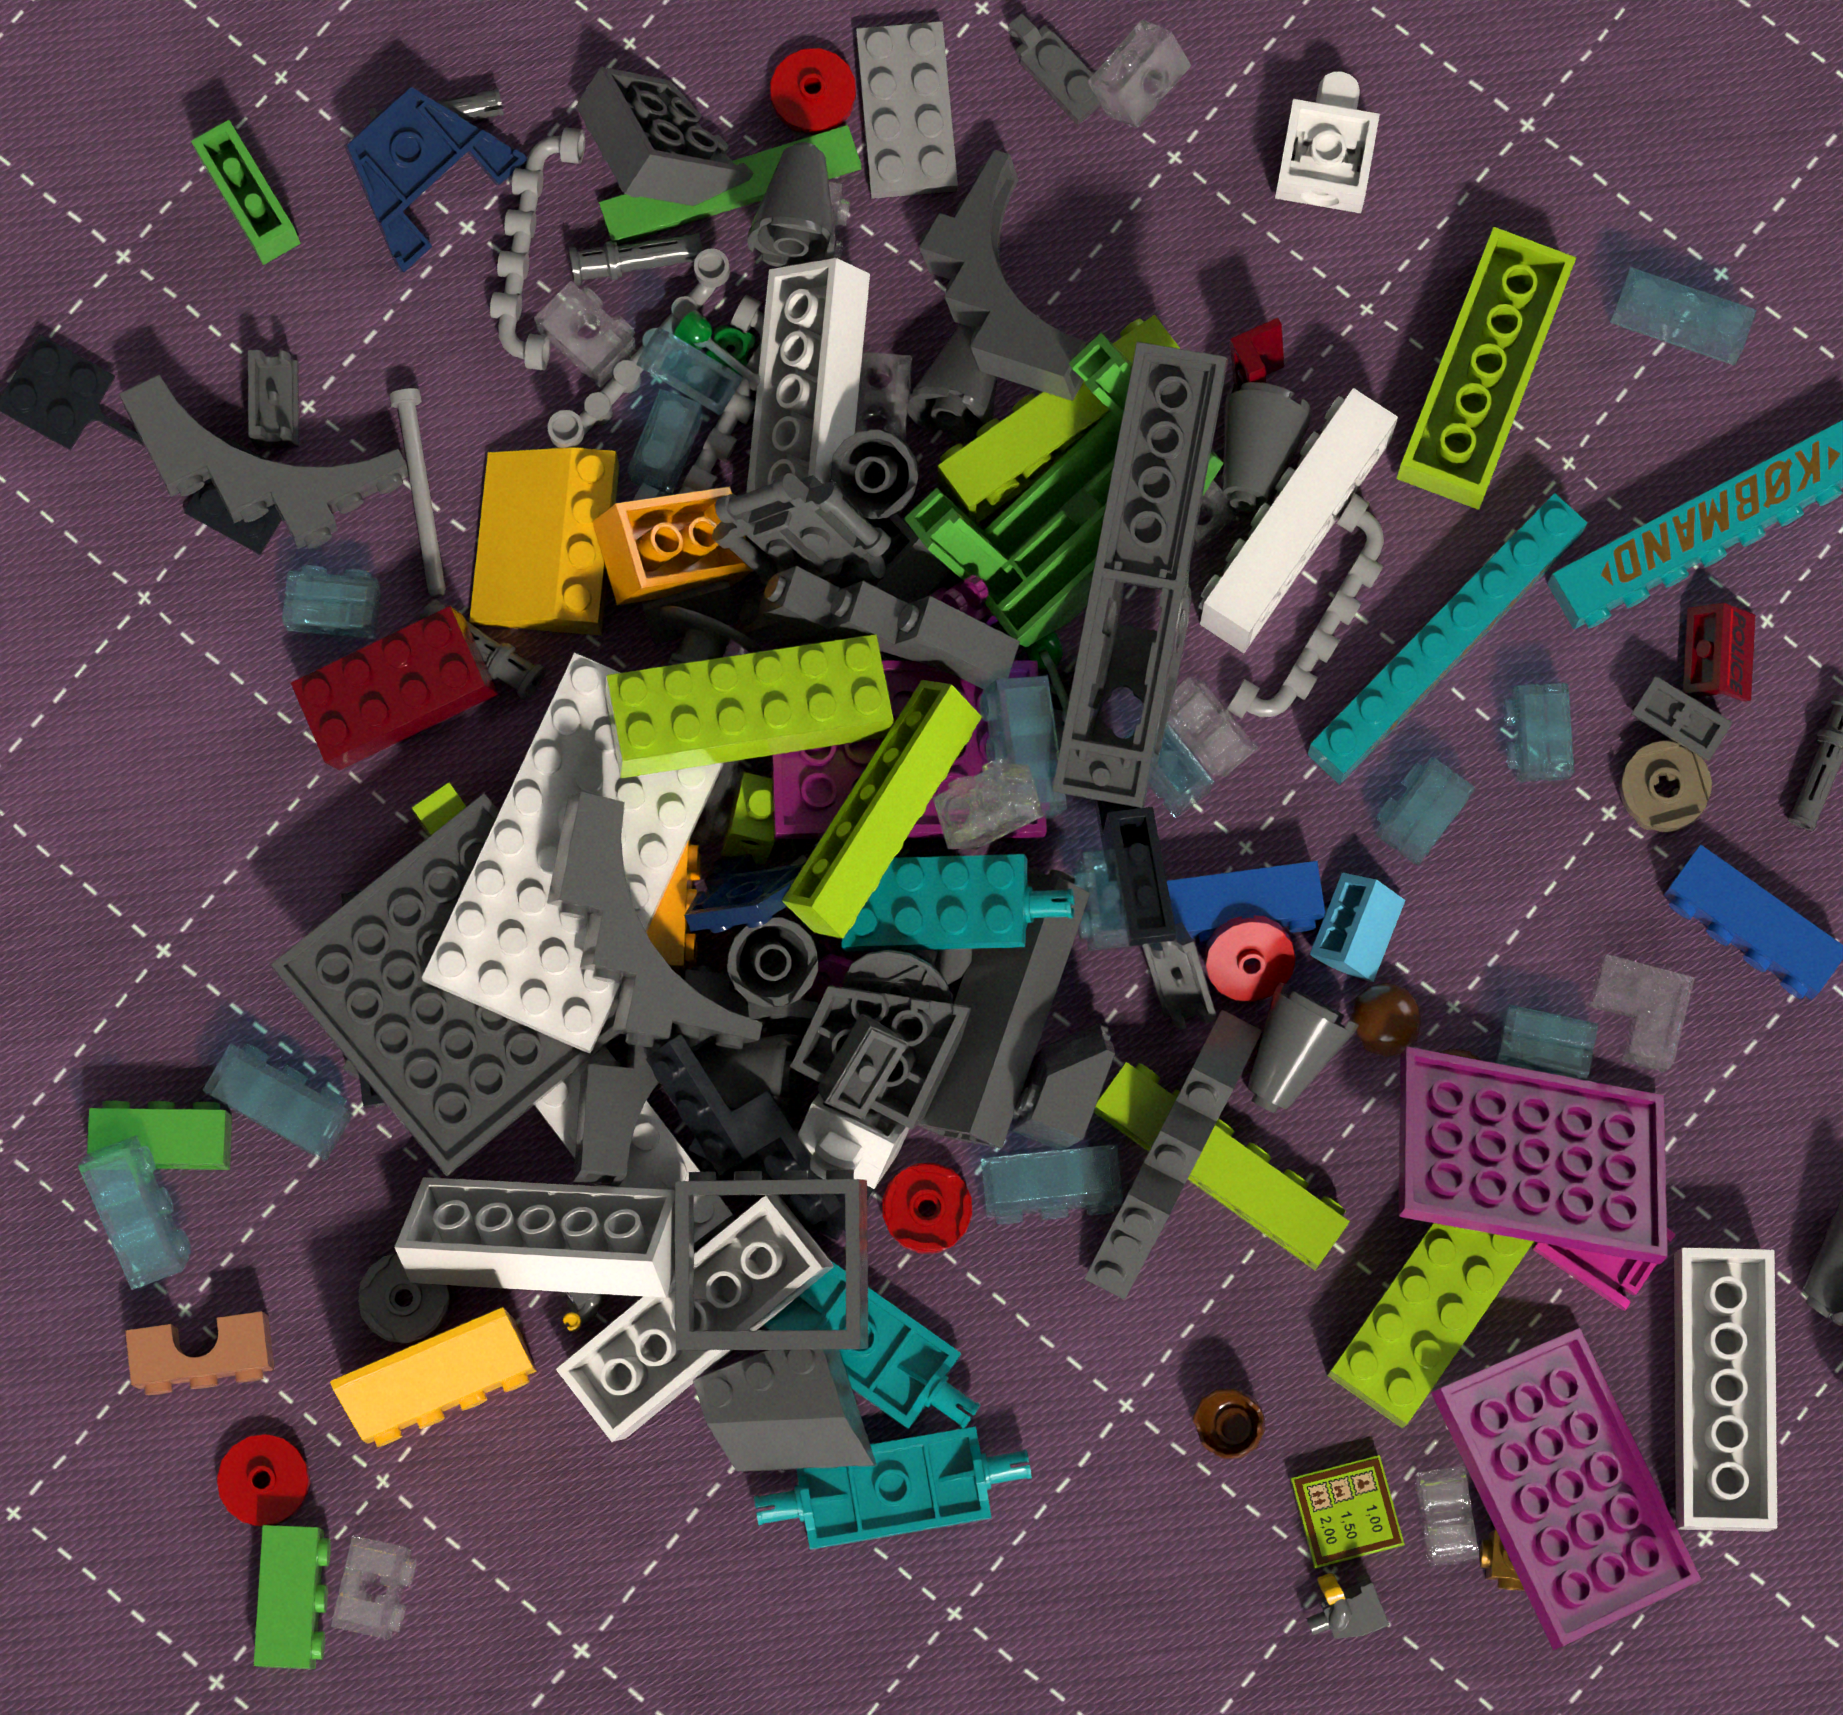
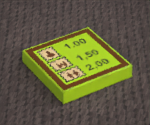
[1290,1455,1405,1569]

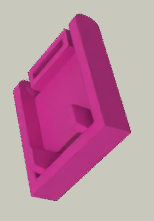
[1533,1228,1675,1311]

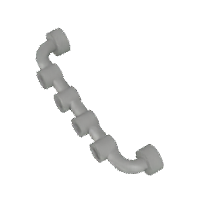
[490,127,585,371]
[548,249,730,448]
[633,294,764,501]
[1226,493,1384,719]

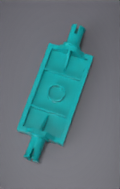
[801,854,1075,952]
[763,1260,981,1430]
[754,1426,1032,1550]

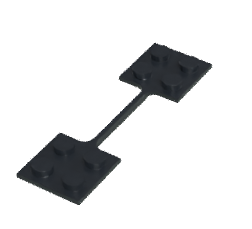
[0,334,282,556]

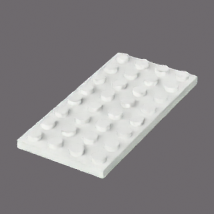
[422,653,724,1054]

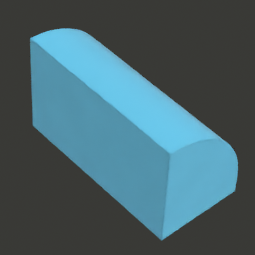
[1310,873,1405,982]

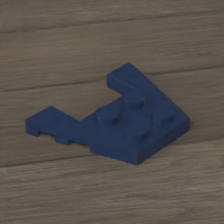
[344,87,528,272]
[684,854,807,933]

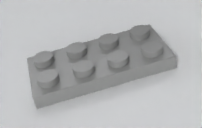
[856,21,958,199]

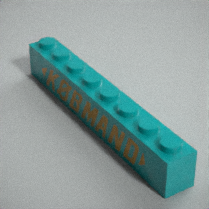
[1547,420,1843,630]
[1307,493,1588,785]

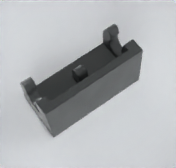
[248,350,299,449]
[1631,676,1733,761]
[1142,922,1217,1029]

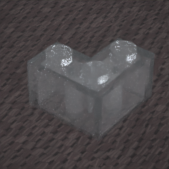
[1589,954,1695,1073]

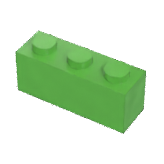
[191,120,301,265]
[87,1101,232,1170]
[254,1525,331,1669]

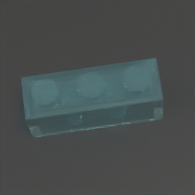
[1610,267,1757,365]
[980,676,1067,822]
[203,1043,353,1162]
[78,1135,191,1290]
[981,1144,1123,1224]

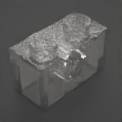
[331,1535,416,1640]

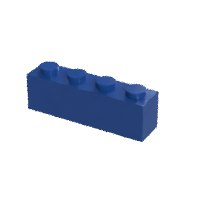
[1663,844,1843,1000]
[1167,861,1325,944]

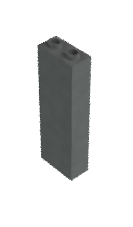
[918,867,1090,1148]

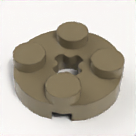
[1620,741,1712,832]

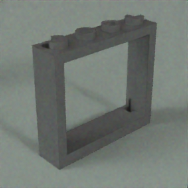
[675,1170,868,1350]

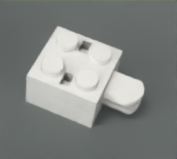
[1275,72,1380,213]
[797,1093,910,1189]

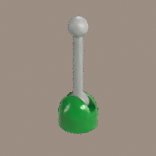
[674,310,760,391]
[1024,632,1069,722]

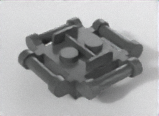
[712,473,891,588]

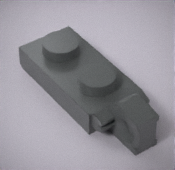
[1009,13,1111,125]

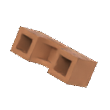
[125,1311,275,1395]

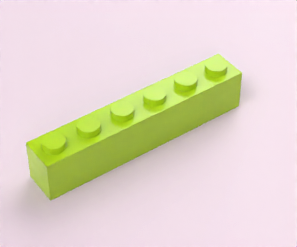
[782,680,982,939]
[1094,1062,1350,1271]

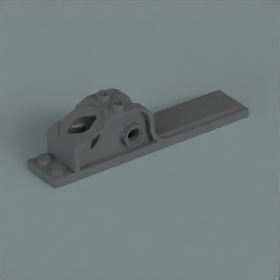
[1052,342,1228,808]

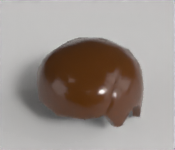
[1351,982,1421,1057]
[1193,1389,1266,1459]

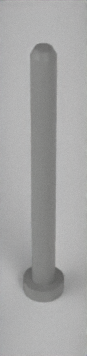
[389,388,446,598]

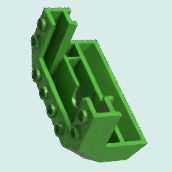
[904,333,1223,647]

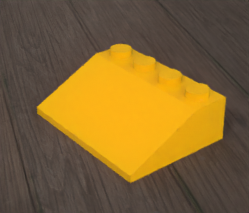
[469,447,620,636]
[330,1307,537,1447]

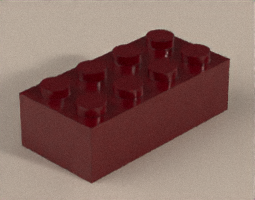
[291,606,498,771]

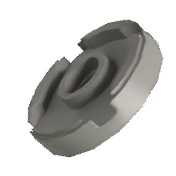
[358,1254,450,1344]

